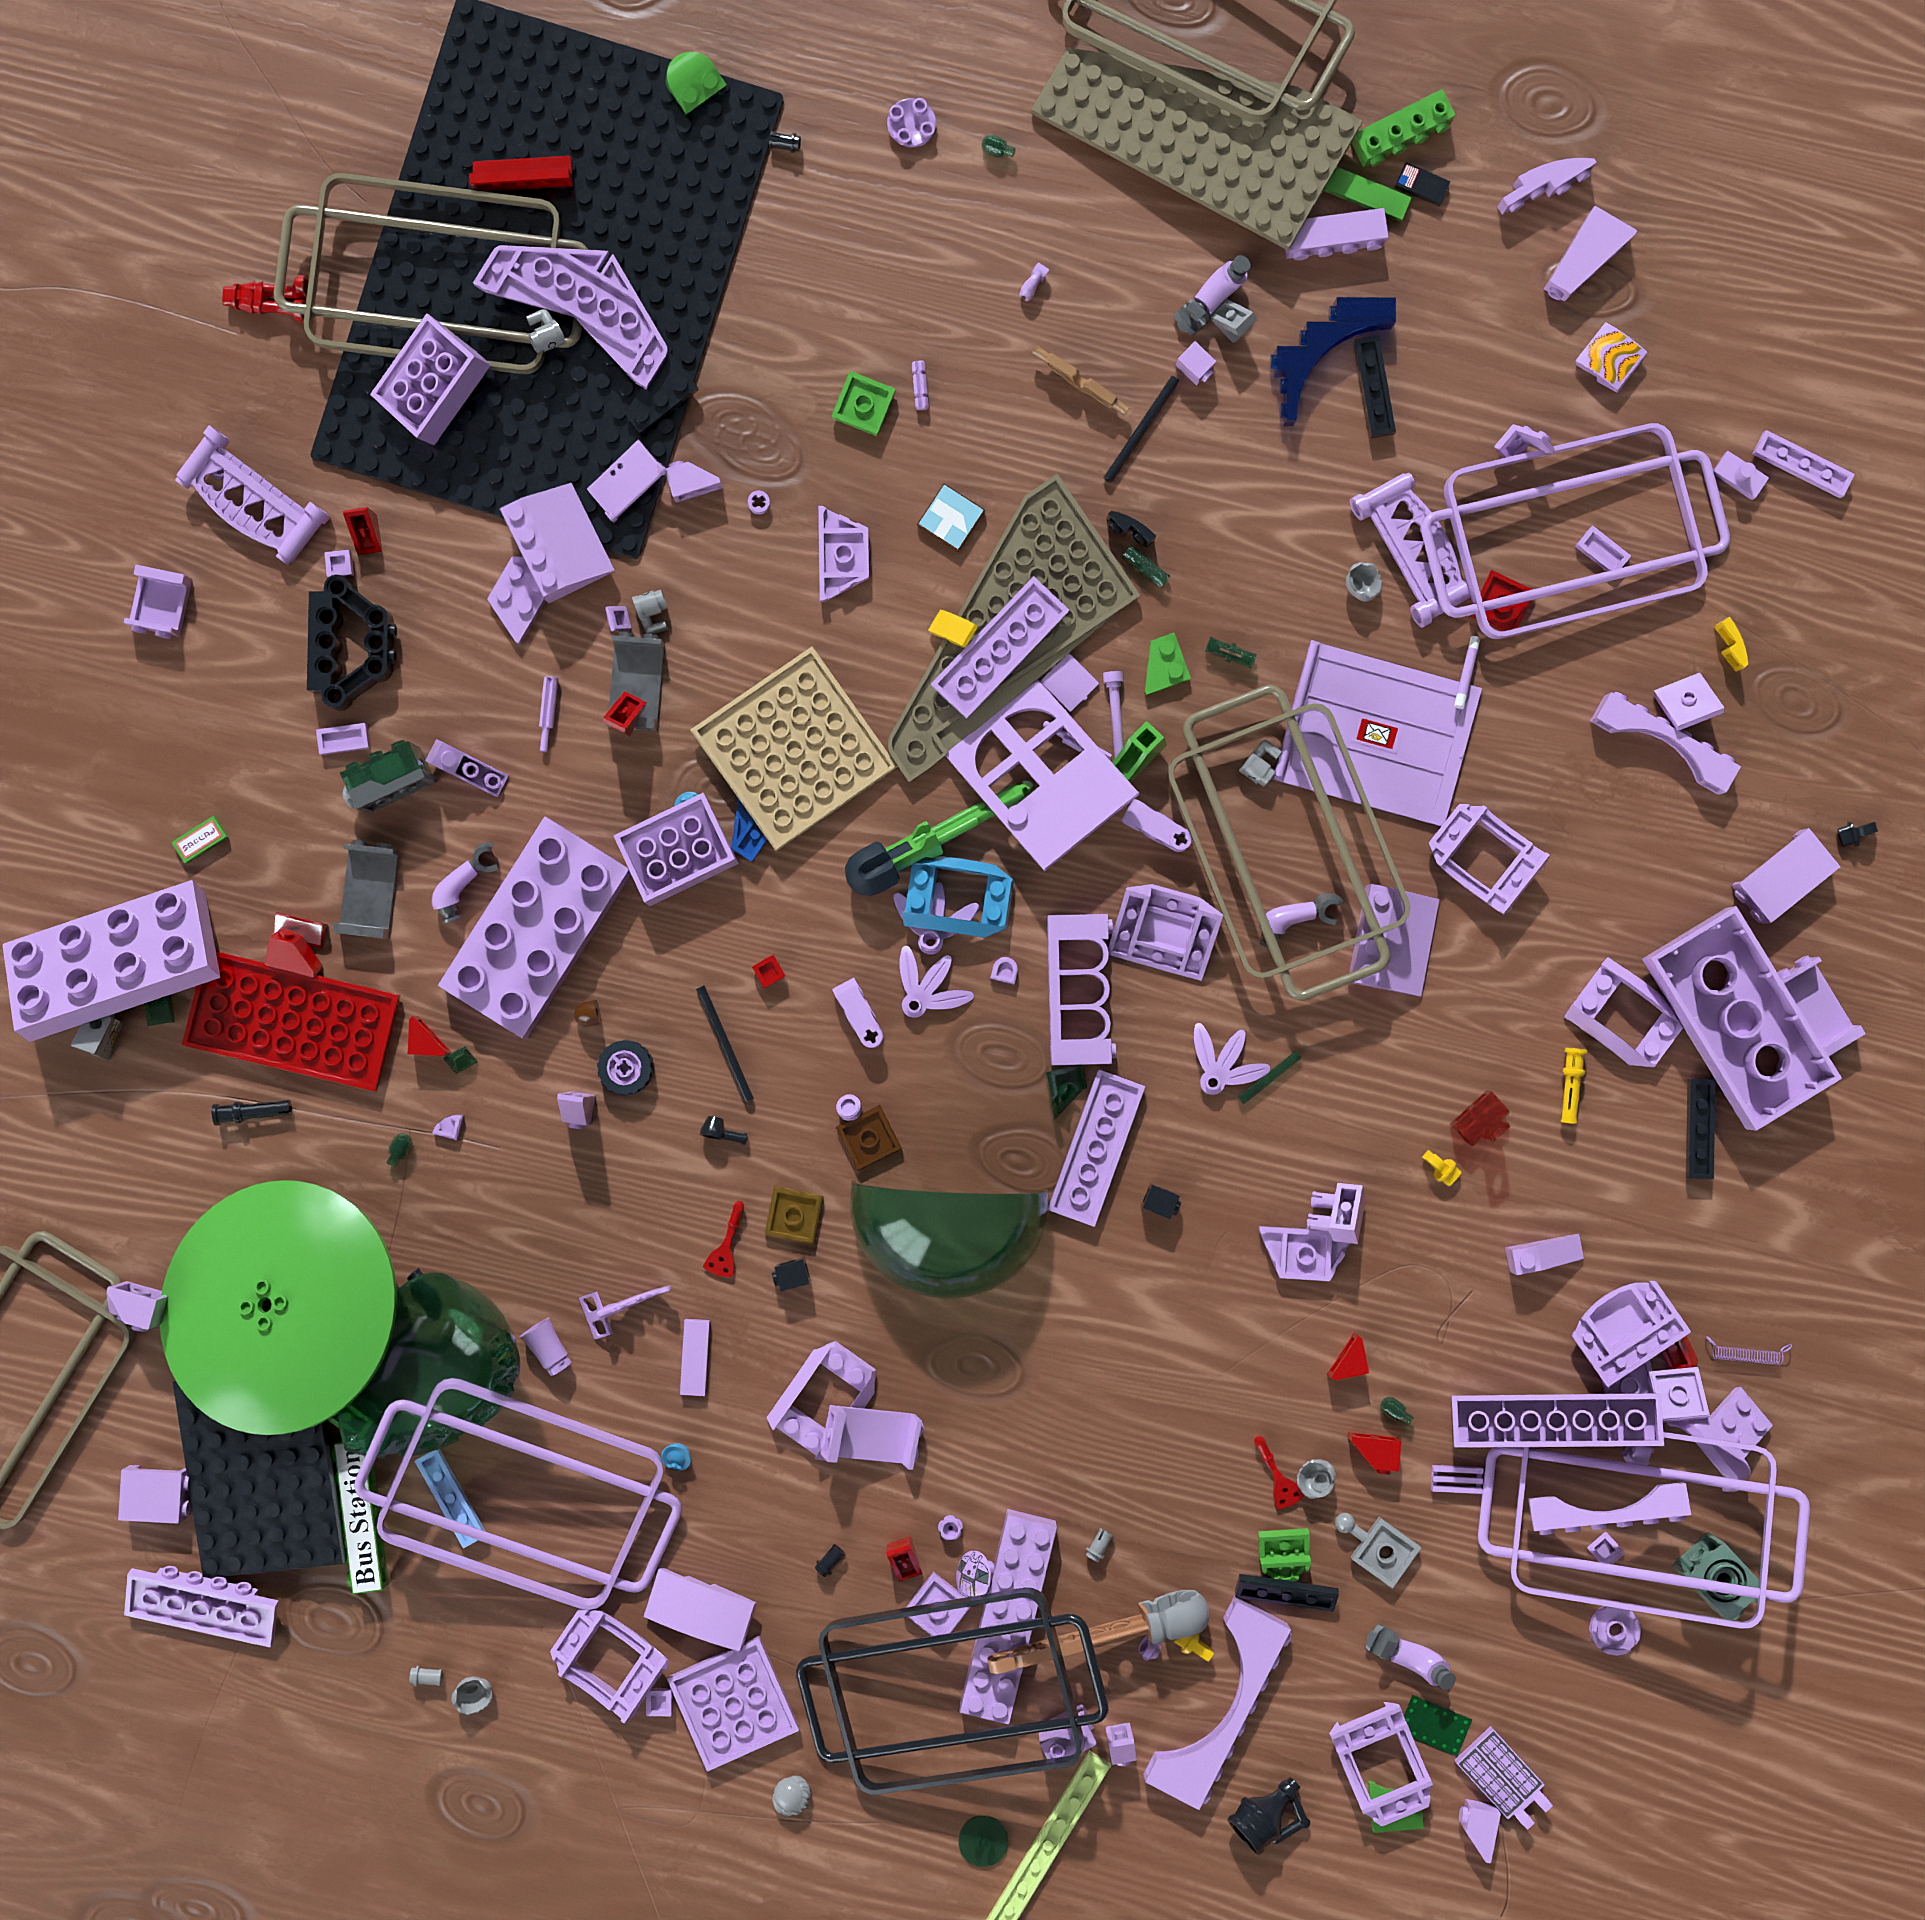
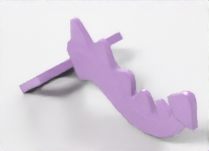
[579,1286,672,1340]

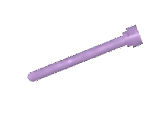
[1103,671,1123,759]

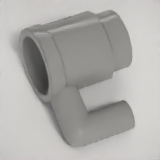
[526,309,566,353]
[632,590,668,635]
[1239,740,1282,787]

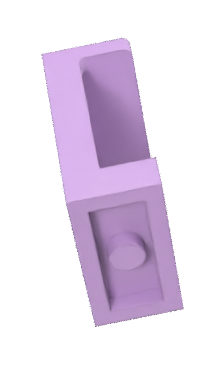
[124,565,192,639]
[118,1465,191,1523]
[1039,1703,1096,1759]

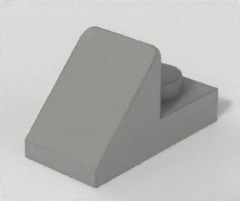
[1209,299,1257,343]

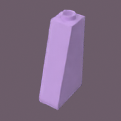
[1544,206,1637,302]

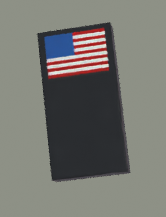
[1395,162,1451,206]

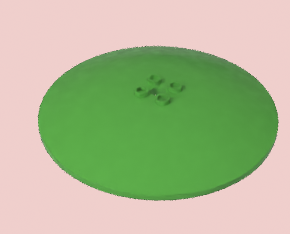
[160,1180,397,1435]

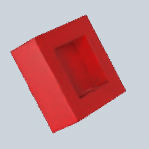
[752,954,786,988]

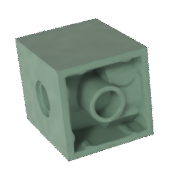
[1672,1532,1759,1620]

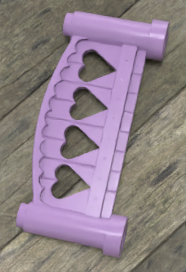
[175,425,331,565]
[1350,473,1471,628]

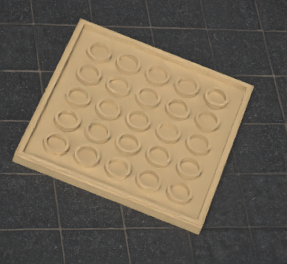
[690,647,898,852]

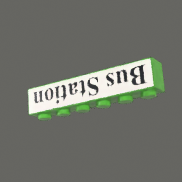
[331,1435,389,1594]

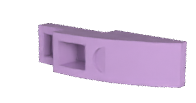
[1497,158,1597,215]

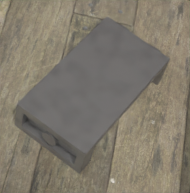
[604,632,665,731]
[333,840,399,939]

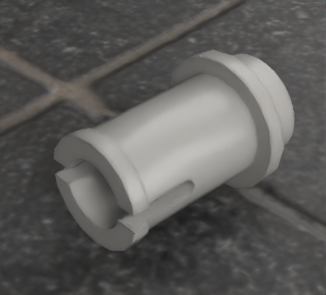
[1086,1528,1114,1562]
[409,1665,442,1686]

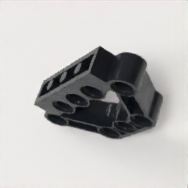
[307,574,397,711]

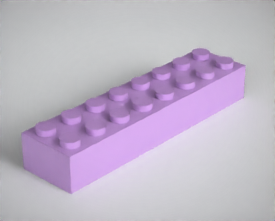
[1451,1393,1664,1447]
[960,1509,1057,1725]

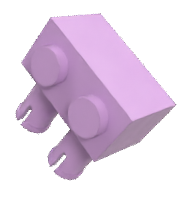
[1307,1183,1366,1244]

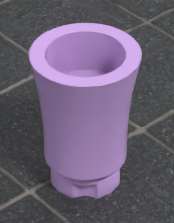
[520,1318,572,1376]

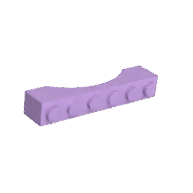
[1590,692,1741,795]
[1528,1482,1691,1535]

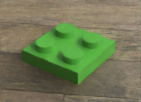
[831,371,896,437]

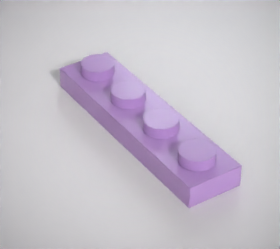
[1752,430,1855,498]

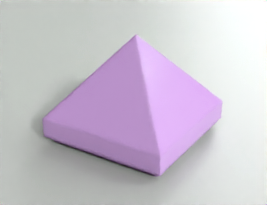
[606,606,632,632]

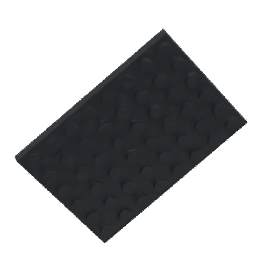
[172,1381,347,1578]

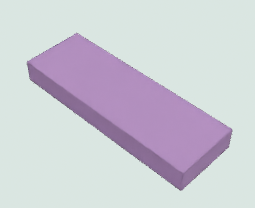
[680,1319,710,1396]

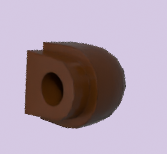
[574,1000,602,1027]

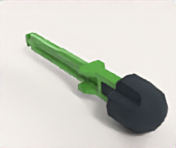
[845,780,1035,896]

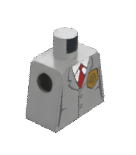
[71,1013,123,1061]

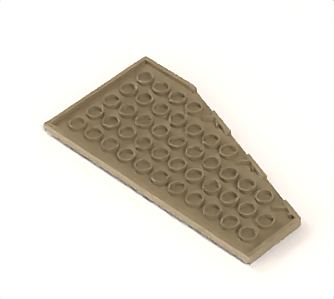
[1031,47,1363,251]

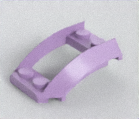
[1429,804,1550,915]
[1564,957,1684,1067]
[766,1341,876,1461]
[550,1609,669,1724]
[1329,1702,1433,1826]

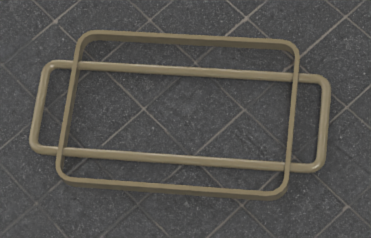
[1063,0,1355,123]
[274,173,588,374]
[1168,685,1410,1001]
[0,1231,135,1529]

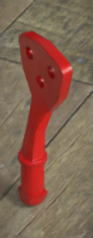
[703,1201,744,1278]
[1254,1436,1305,1509]

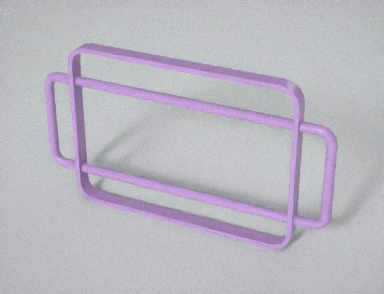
[1421,423,1730,639]
[354,1378,682,1610]
[1478,1432,1810,1628]

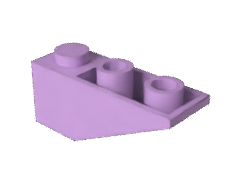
[425,739,509,797]

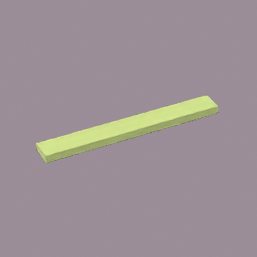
[986,1750,1111,1920]

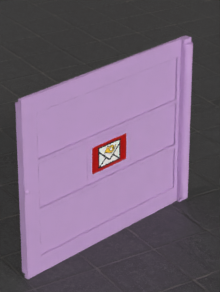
[1272,640,1482,826]

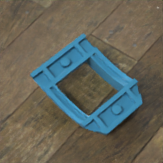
[902,856,1014,939]

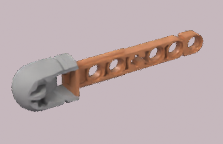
[987,1590,1209,1674]

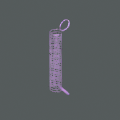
[1706,1336,1792,1365]

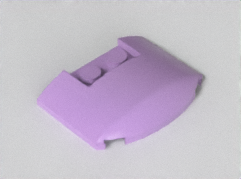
[1572,1281,1691,1387]

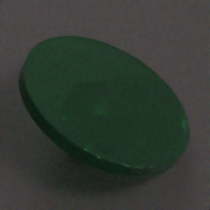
[958,1815,1008,1867]

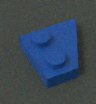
[731,798,768,863]

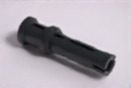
[211,1100,292,1126]

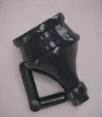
[1227,1777,1311,1856]

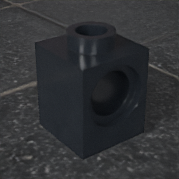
[1141,1183,1181,1219]
[772,1257,811,1291]

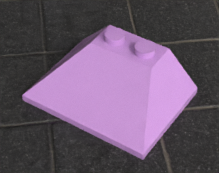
[1108,884,1223,981]

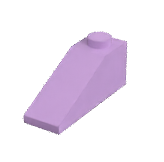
[557,1091,596,1129]
[1505,1234,1584,1275]

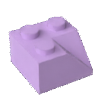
[107,1281,168,1332]

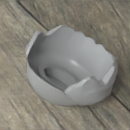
[1346,562,1383,602]
[1297,1459,1336,1499]
[451,1676,493,1715]
[772,1775,811,1816]

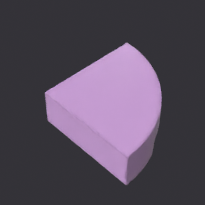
[432,1115,464,1140]

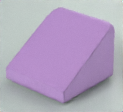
[1587,1532,1624,1565]

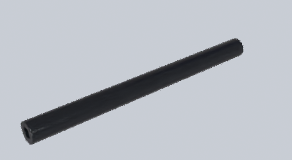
[1103,376,1179,483]
[696,985,754,1102]

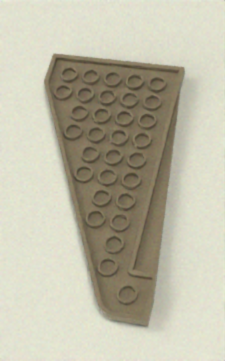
[888,474,1141,783]

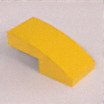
[928,610,978,648]
[1714,617,1748,671]

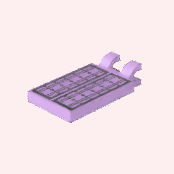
[1455,1726,1553,1830]

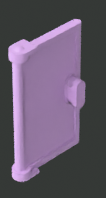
[587,440,667,523]

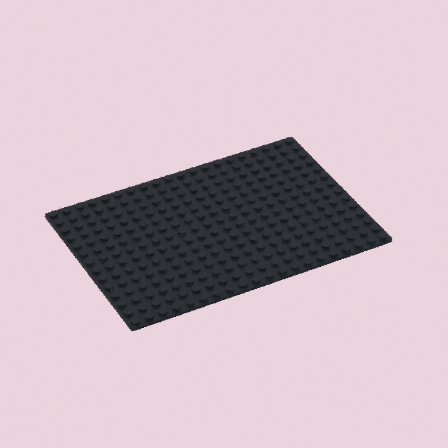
[310,0,783,559]

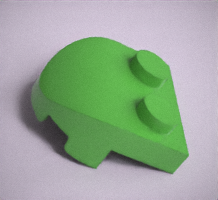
[666,52,727,114]
[1258,1528,1311,1582]

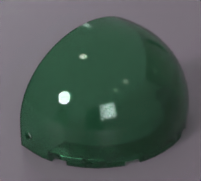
[850,1180,1048,1299]
[338,1272,520,1458]

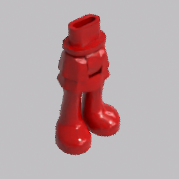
[222,275,309,323]

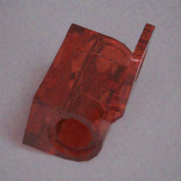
[1450,1091,1510,1147]

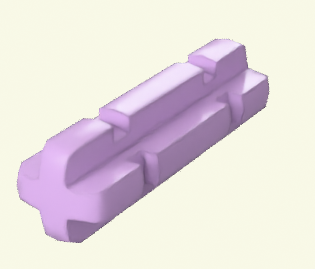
[912,361,929,410]

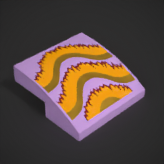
[1576,322,1648,393]

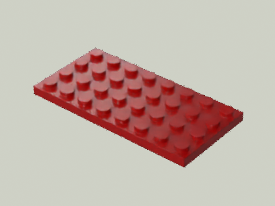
[182,951,401,1092]

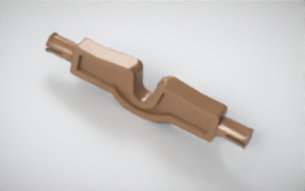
[1032,345,1130,416]

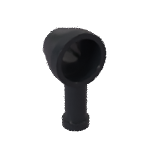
[699,1116,748,1145]

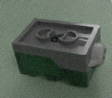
[340,740,436,814]

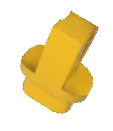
[1422,1150,1461,1186]
[1174,1633,1214,1662]

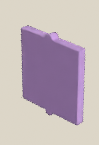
[1040,653,1099,712]

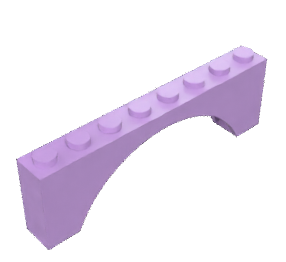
[1143,1596,1292,1810]

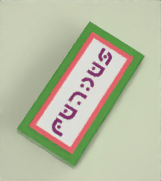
[171,816,229,864]

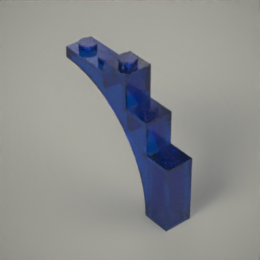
[1270,297,1396,426]

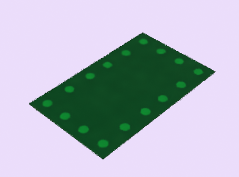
[1404,1695,1472,1757]

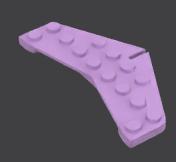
[473,245,668,390]

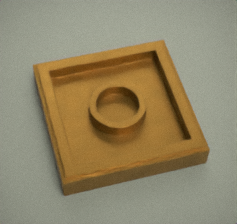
[764,1186,823,1245]

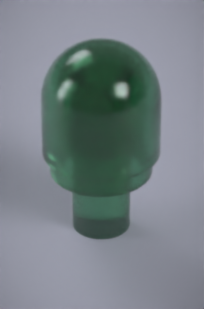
[981,134,1016,158]
[386,1133,413,1167]
[1380,1397,1414,1425]

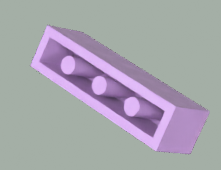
[1286,208,1388,261]

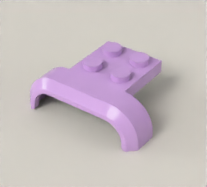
[1667,1387,1773,1492]

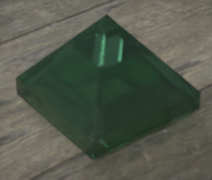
[444,1046,478,1074]

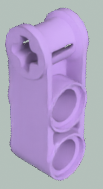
[1121,799,1192,852]
[832,977,883,1048]

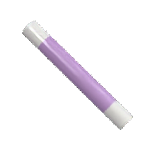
[1454,636,1480,709]

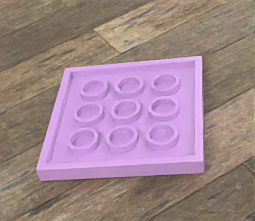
[667,1636,800,1772]

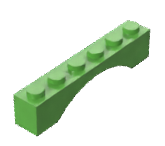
[1112,721,1167,783]

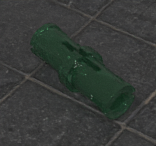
[1122,545,1170,588]
[1205,637,1257,669]

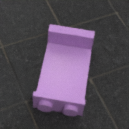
[1731,828,1840,924]
[1777,955,1866,1056]
[821,1405,923,1470]

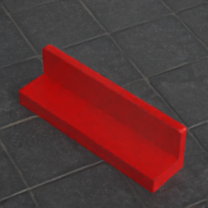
[469,156,573,192]

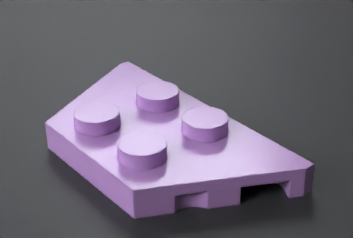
[818,506,869,602]
[487,556,546,644]
[1258,1226,1350,1281]

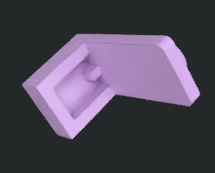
[1494,424,1555,465]

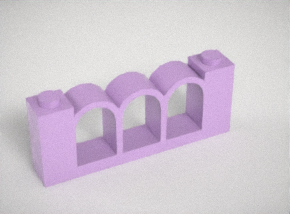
[1047,914,1116,1065]

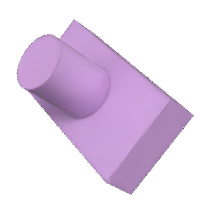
[1713,451,1769,500]

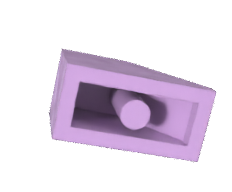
[666,461,723,503]
[1105,1723,1137,1766]
[1459,1799,1501,1863]

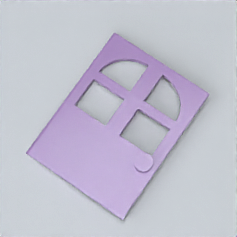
[945,680,1139,872]

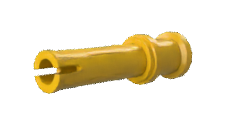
[1561,1047,1587,1124]

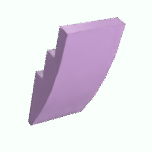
[644,1568,757,1651]

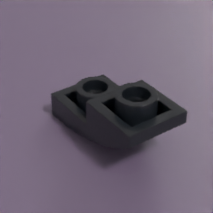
[1106,511,1156,548]

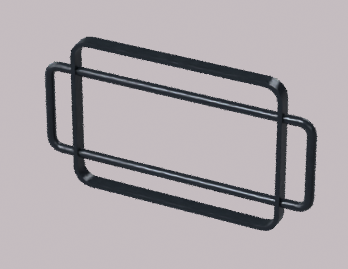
[796,1587,1109,1795]

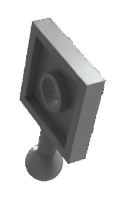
[1335,1513,1421,1589]

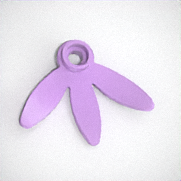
[893,882,979,954]
[900,946,974,1018]
[1194,1023,1270,1095]

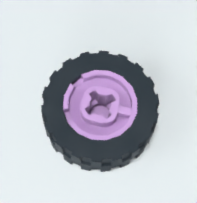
[597,1040,654,1095]

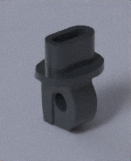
[1837,821,1878,847]

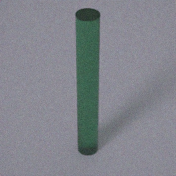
[1238,1051,1301,1104]

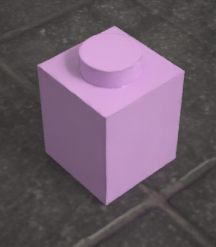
[1176,341,1216,386]

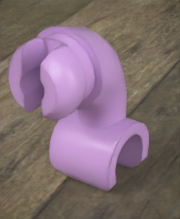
[1019,263,1049,301]

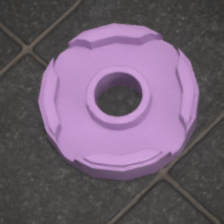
[1589,1606,1641,1656]

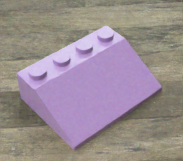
[370,314,491,445]
[500,483,615,604]
[614,793,739,906]
[1349,884,1439,996]

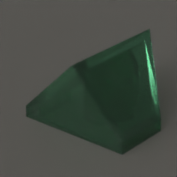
[1045,1064,1087,1120]

